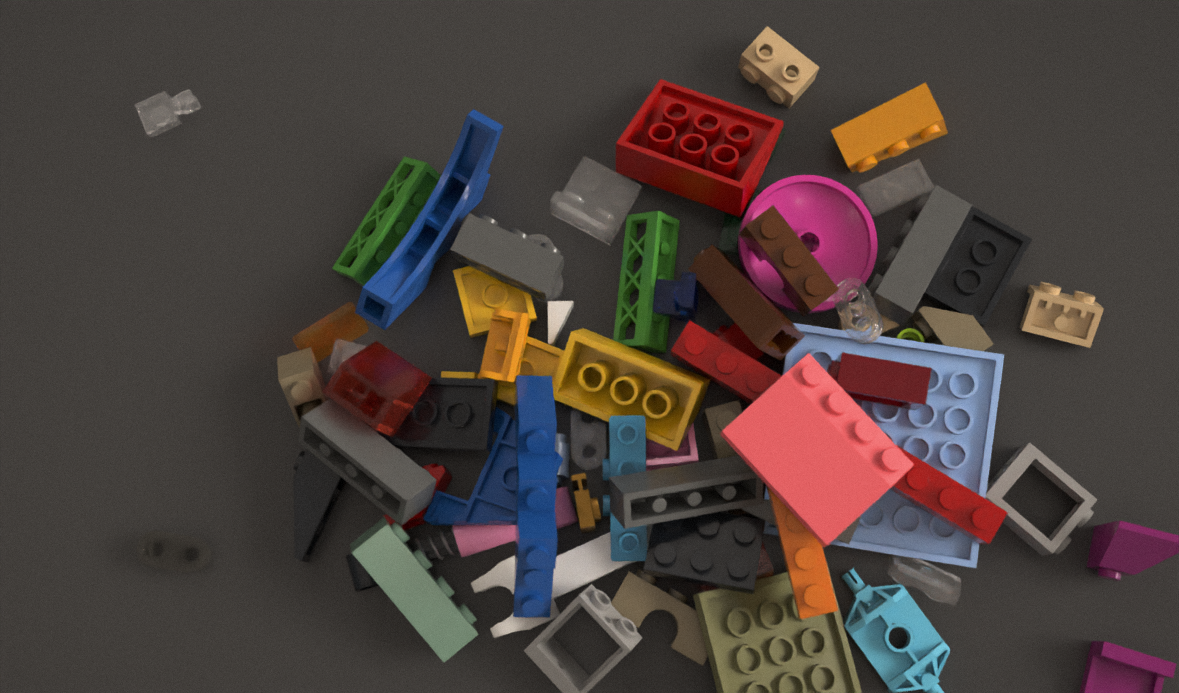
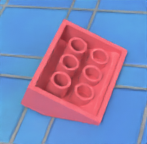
[720,353,914,548]

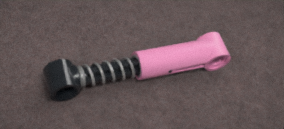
[346,487,578,592]

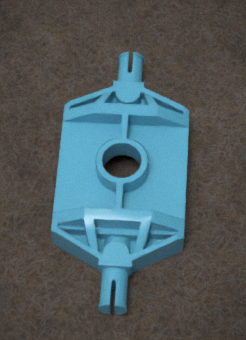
[841,568,950,693]

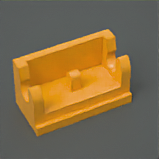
[478,309,531,388]

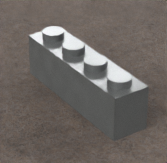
[866,185,972,326]
[297,398,437,525]
[609,455,763,529]

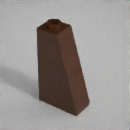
[688,244,805,361]

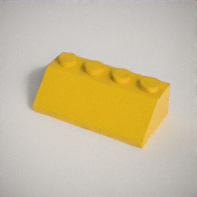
[553,328,711,451]

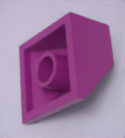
[1087,520,1179,581]

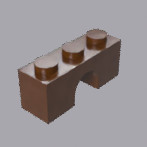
[739,205,839,317]

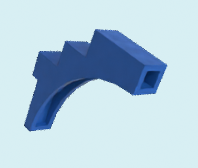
[355,109,504,330]
[513,375,558,617]

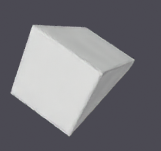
[548,301,574,346]

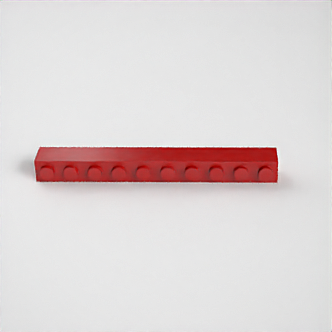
[671,320,1008,544]

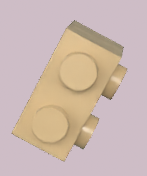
[738,26,819,108]

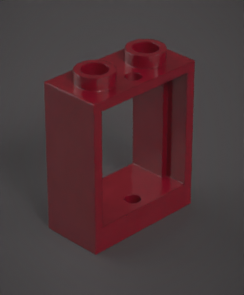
[827,352,932,410]

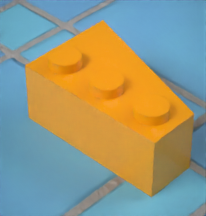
[831,82,948,173]

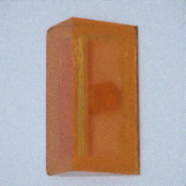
[292,302,369,363]

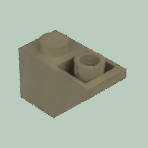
[911,306,994,351]
[277,347,329,428]

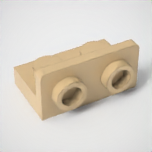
[1020,282,1104,348]

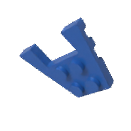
[423,407,563,525]

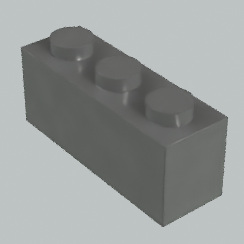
[450,213,564,302]

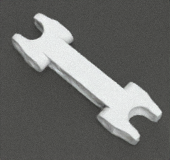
[471,524,653,638]

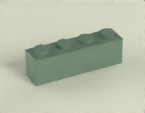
[350,517,478,663]

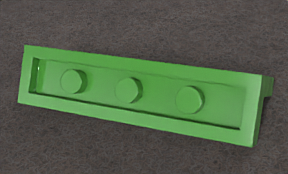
[332,157,441,286]
[613,210,680,353]

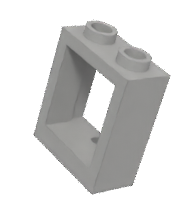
[985,442,1097,556]
[524,584,643,693]

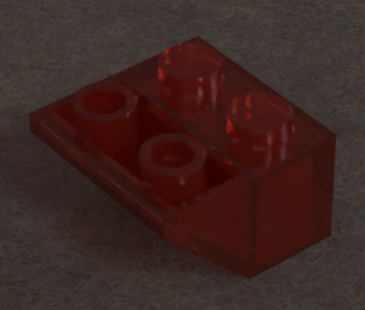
[322,341,432,437]

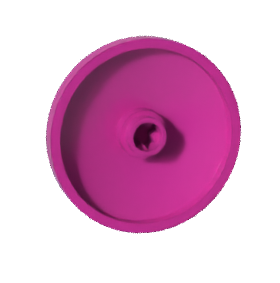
[738,175,878,313]

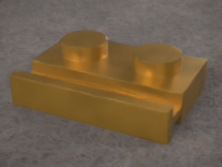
[571,473,601,533]

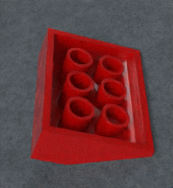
[616,79,784,217]

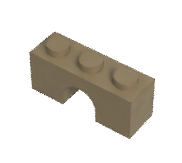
[611,569,708,666]

